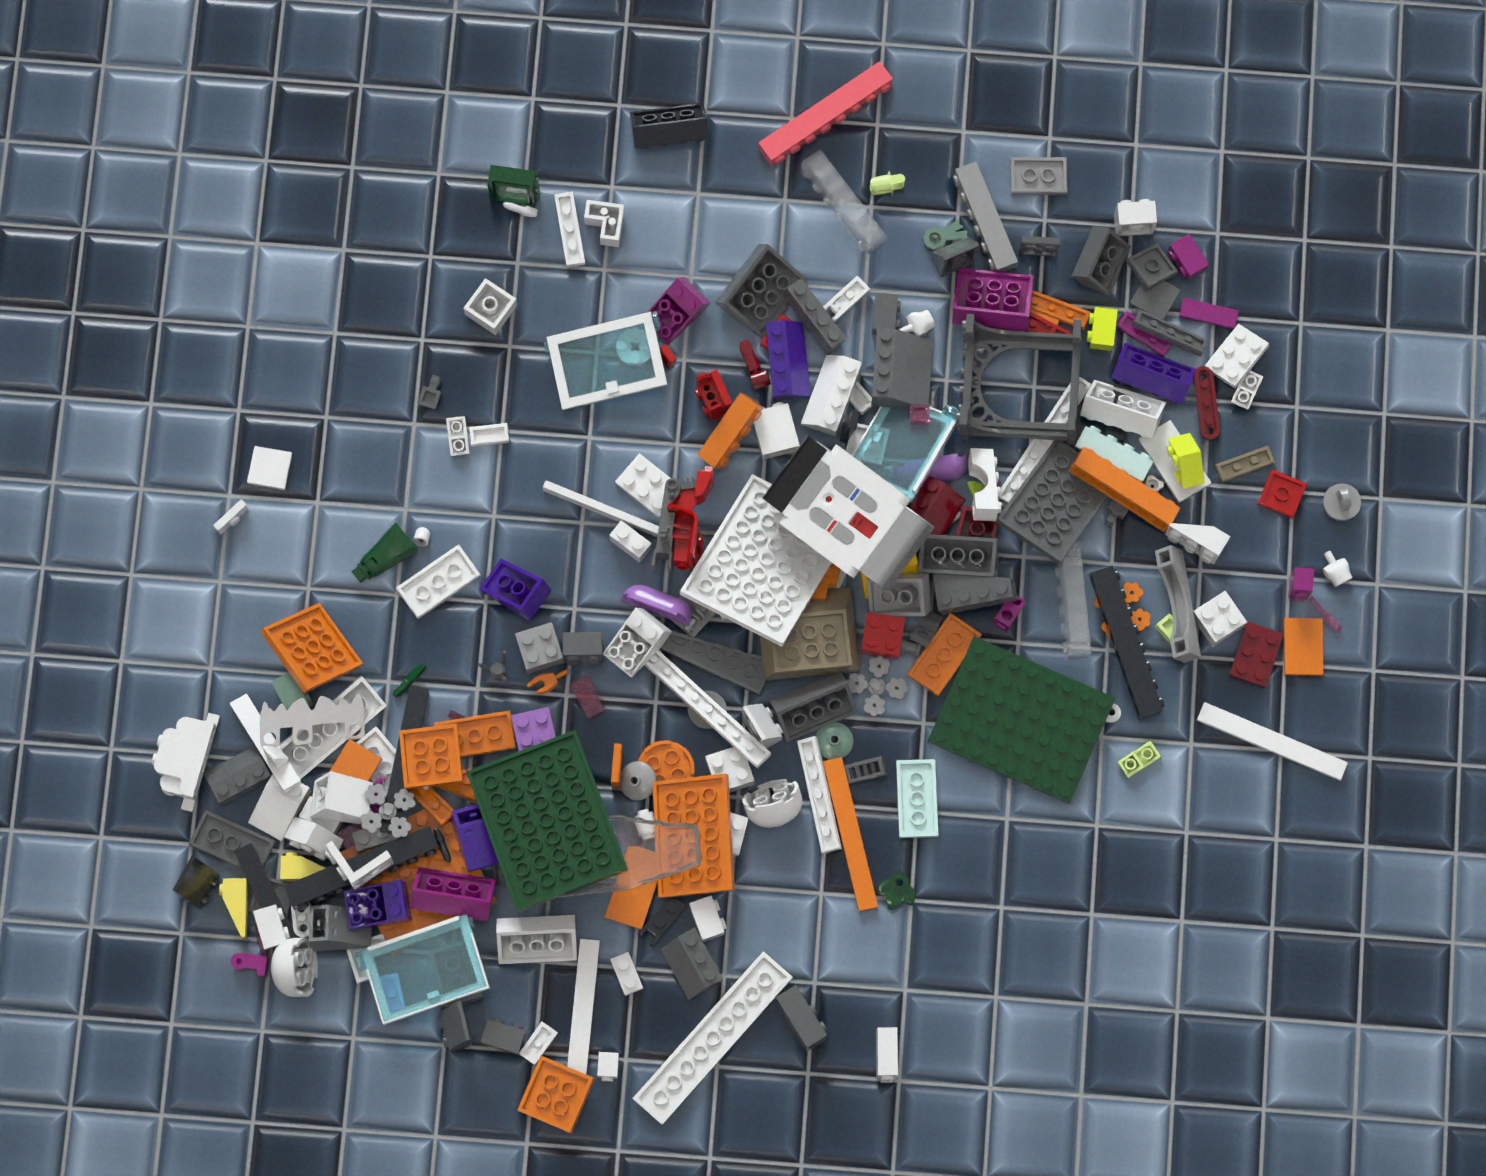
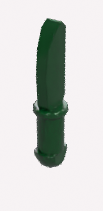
[393,664,426,698]

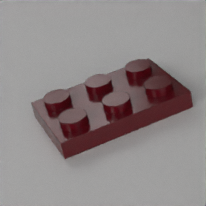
[1229,621,1283,688]

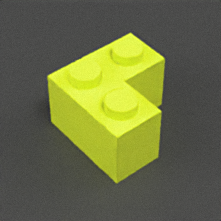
[1166,433,1205,489]

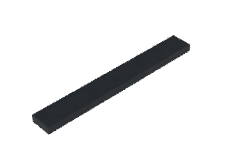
[380,686,429,834]

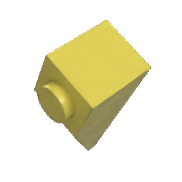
[280,852,325,882]
[219,878,249,940]

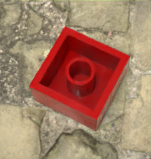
[860,612,905,660]

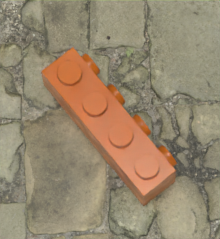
[697,393,764,470]

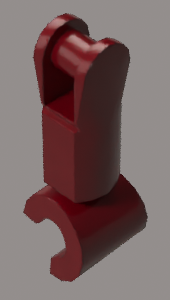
[740,340,771,391]

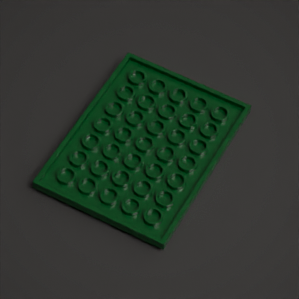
[927,636,1116,804]
[466,730,629,913]

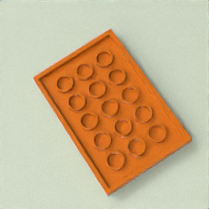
[653,773,735,898]

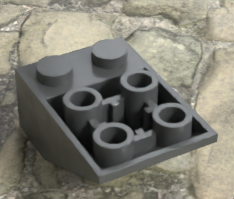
[309,905,372,952]

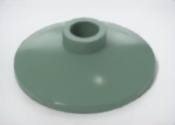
[816,722,853,760]

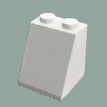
[309,771,373,824]

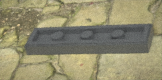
[1132,309,1208,357]

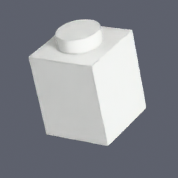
[597,1052,619,1082]

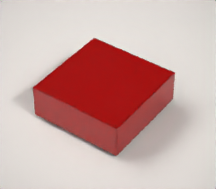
[660,344,677,369]

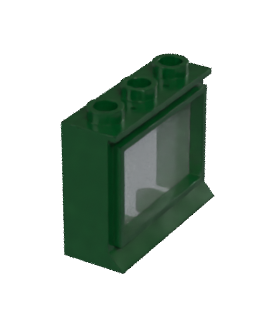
[487,165,541,207]

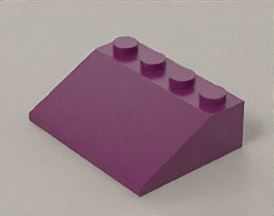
[952,268,1034,332]

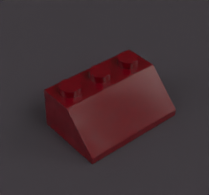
[910,476,966,535]

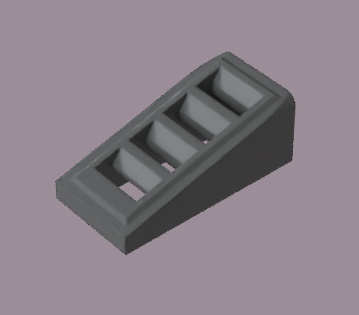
[844,756,888,784]

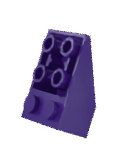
[451,804,499,872]
[344,880,412,930]

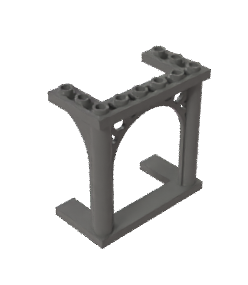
[956,314,1082,445]

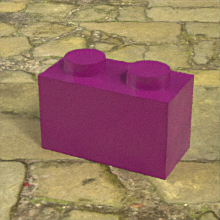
[1168,234,1209,281]
[1288,567,1314,602]

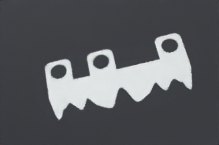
[259,692,365,748]

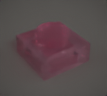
[910,404,930,424]

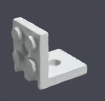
[325,841,394,890]

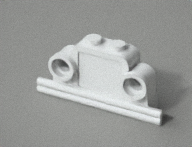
[152,713,220,812]

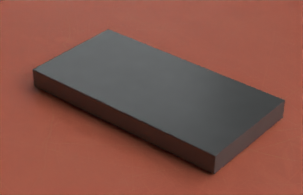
[188,810,276,870]

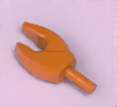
[527,669,568,694]

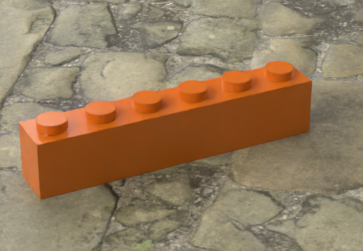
[1068,447,1180,532]

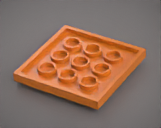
[260,603,363,693]

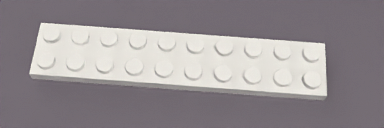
[633,951,793,1125]

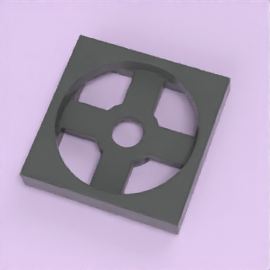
[1019,236,1060,256]

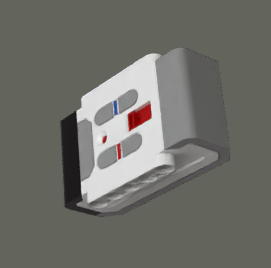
[763,435,934,590]

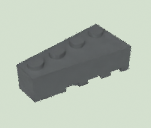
[933,573,1018,615]

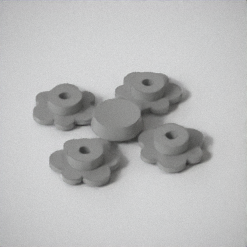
[846,656,908,717]
[360,784,415,838]

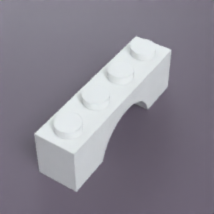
[968,448,1001,521]

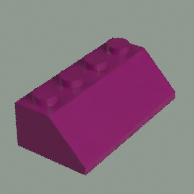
[410,867,496,921]

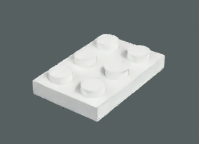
[1205,324,1269,388]
[615,453,670,518]

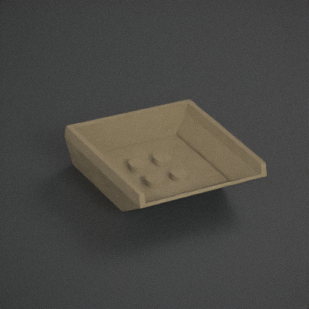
[759,587,860,681]

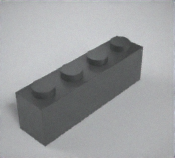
[783,278,846,355]

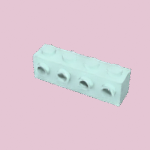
[1075,426,1153,482]

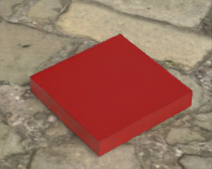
[1257,469,1307,519]

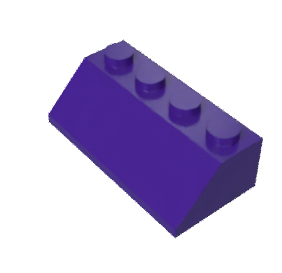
[766,320,811,401]
[1111,343,1196,404]

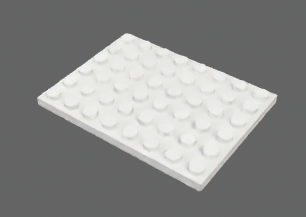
[680,474,832,647]

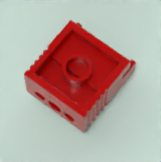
[694,369,732,421]

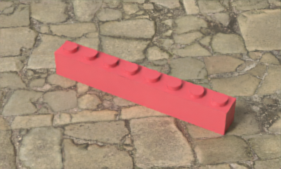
[758,61,893,166]

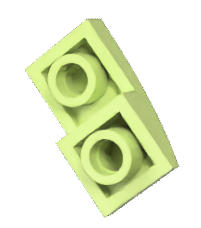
[1118,741,1162,778]

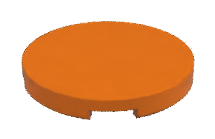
[638,740,695,796]

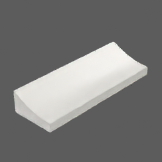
[279,676,387,779]

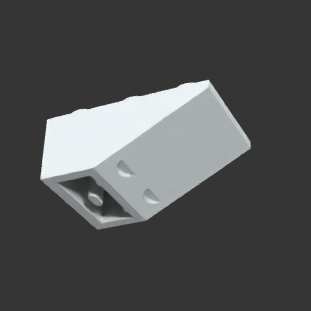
[1165,523,1231,564]
[603,608,672,677]

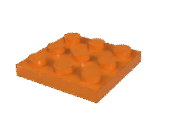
[399,724,463,789]
[517,1056,595,1134]

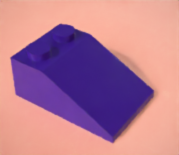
[479,559,552,621]

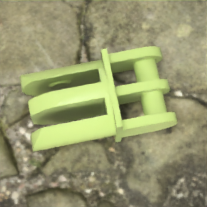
[870,171,905,195]

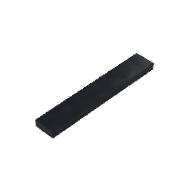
[234,843,297,939]

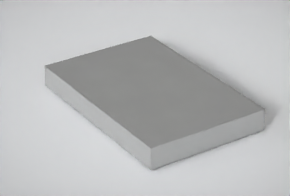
[1010,157,1067,195]

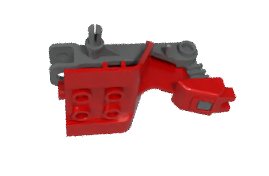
[652,466,714,573]

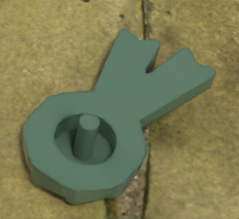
[923,220,969,250]

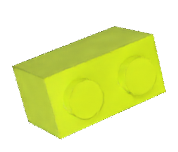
[1087,307,1118,351]

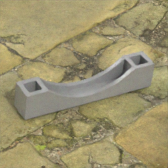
[1155,545,1201,663]

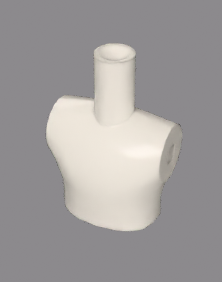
[899,310,935,337]
[1323,551,1353,587]

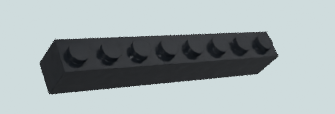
[1089,565,1164,720]
[284,826,440,911]

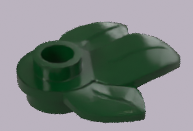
[877,872,915,910]

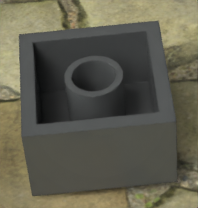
[563,632,603,666]

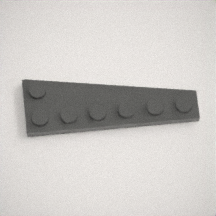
[660,631,766,696]

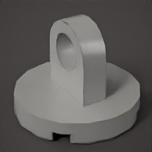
[1323,483,1361,522]

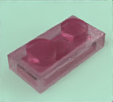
[570,675,604,719]

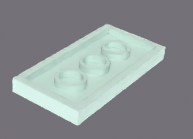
[896,759,938,838]

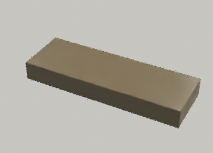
[1215,445,1275,483]

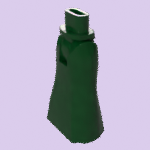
[351,522,418,583]

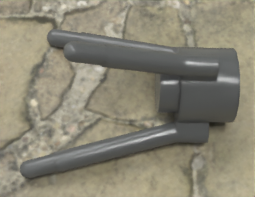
[478,651,507,682]

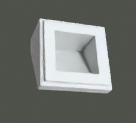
[263,746,289,768]

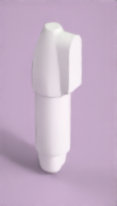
[503,202,538,217]

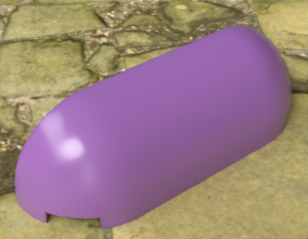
[893,454,968,488]
[620,585,692,626]

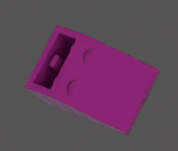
[648,277,710,345]

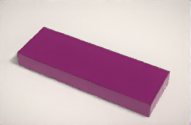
[1179,298,1239,330]
[1116,311,1172,357]

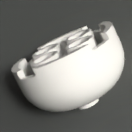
[742,779,802,828]
[271,937,318,997]

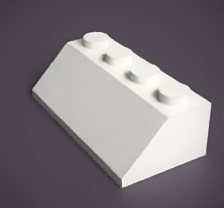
[801,355,862,437]
[1080,380,1166,438]
[496,915,577,964]

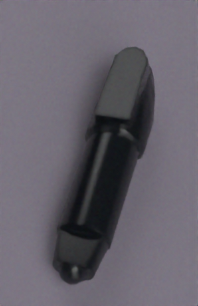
[434,828,451,863]

